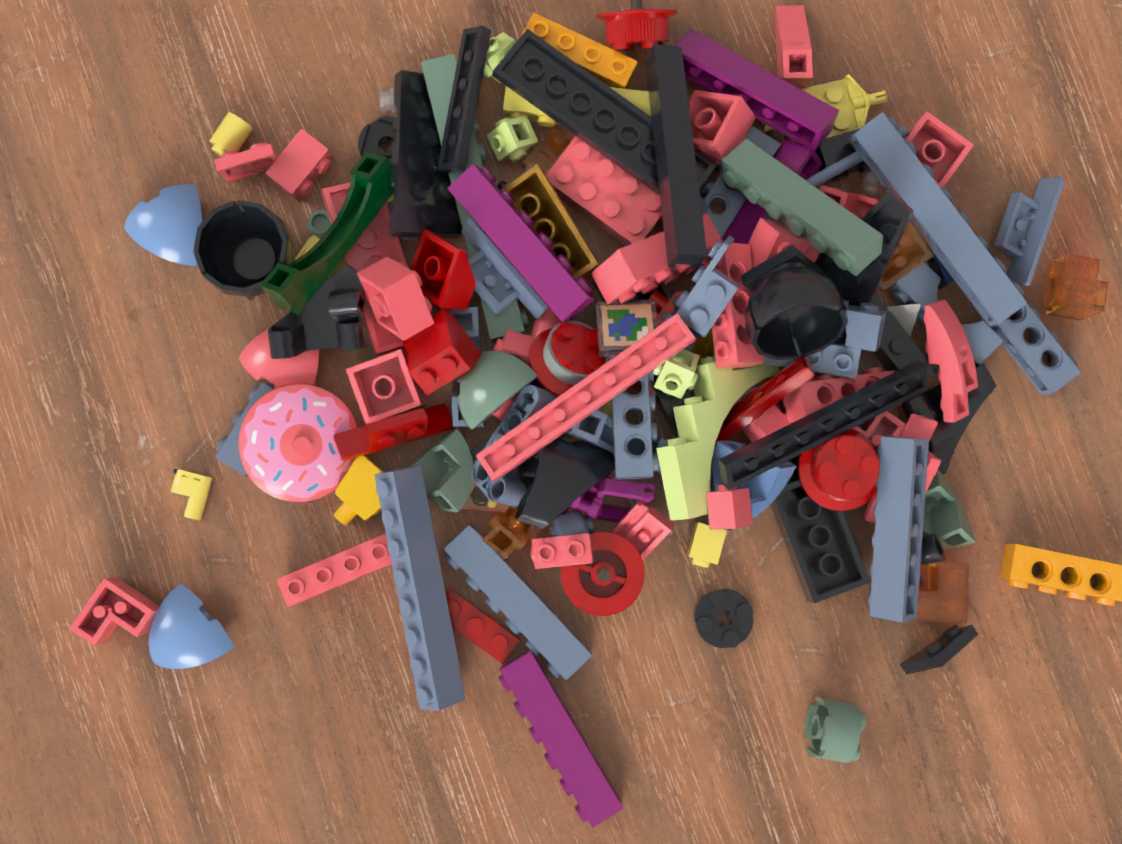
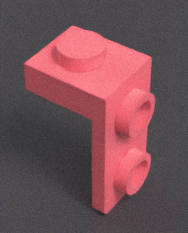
[531,533,594,569]

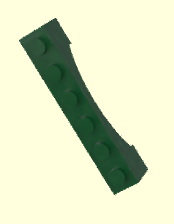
[260,152,394,315]

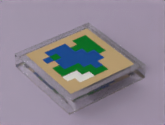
[596,300,658,357]

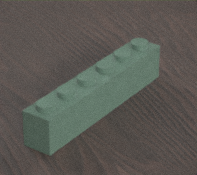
[721,138,883,276]

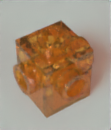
[482,506,531,559]

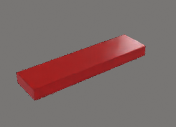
[716,356,814,443]

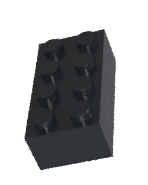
[770,479,870,603]

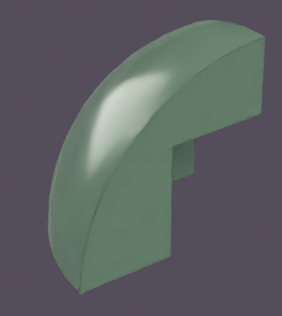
[457,351,538,430]
[407,429,473,512]
[922,470,976,549]

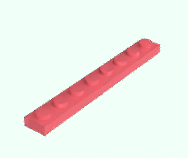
[476,313,696,482]

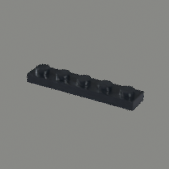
[437,25,491,173]

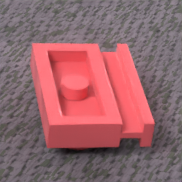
[214,143,279,182]
[610,500,675,561]

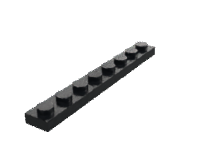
[718,360,929,490]

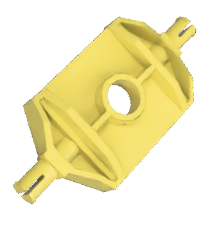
[762,74,887,144]

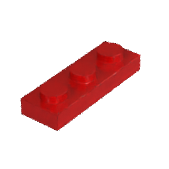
[445,587,520,664]

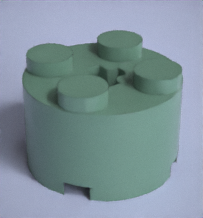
[804,697,866,763]

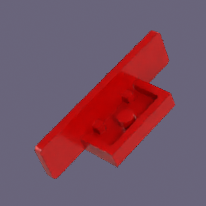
[333,403,454,461]

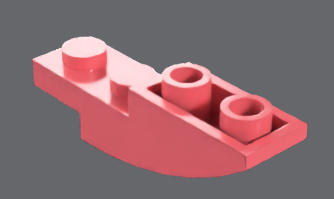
[923,300,978,422]

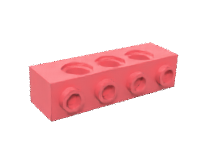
[704,242,764,368]
[784,367,901,423]
[276,533,392,607]

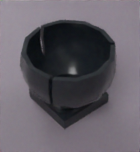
[193,200,293,301]
[740,245,848,360]

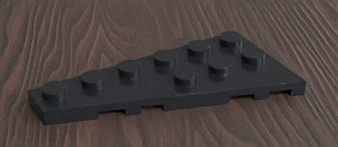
[389,70,462,238]
[818,189,914,339]

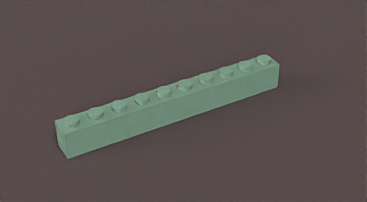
[421,53,529,343]

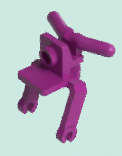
[559,472,655,522]

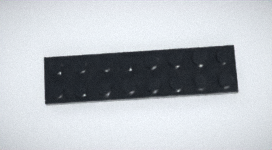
[492,29,717,196]

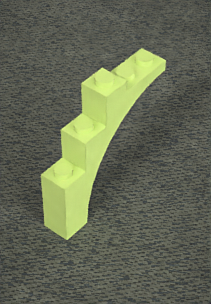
[656,356,779,520]

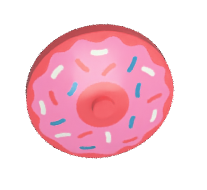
[238,384,357,502]

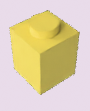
[686,522,727,569]

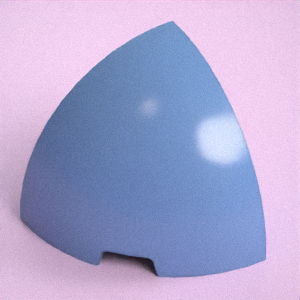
[124,184,202,266]
[712,441,796,519]
[149,584,234,669]

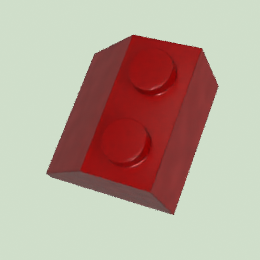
[410,229,476,311]
[403,308,482,395]

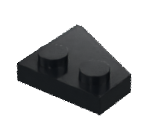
[900,624,979,675]

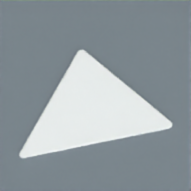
[887,304,921,336]

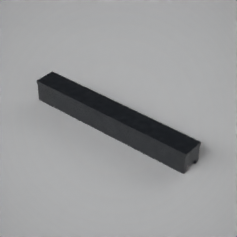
[645,44,707,269]

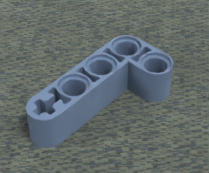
[471,385,558,507]

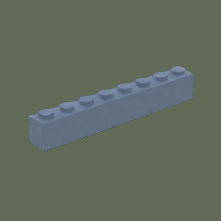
[848,112,1027,326]
[374,465,466,711]

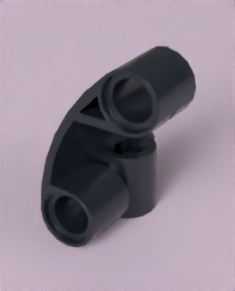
[267,264,366,359]
[901,363,997,474]
[515,438,615,529]

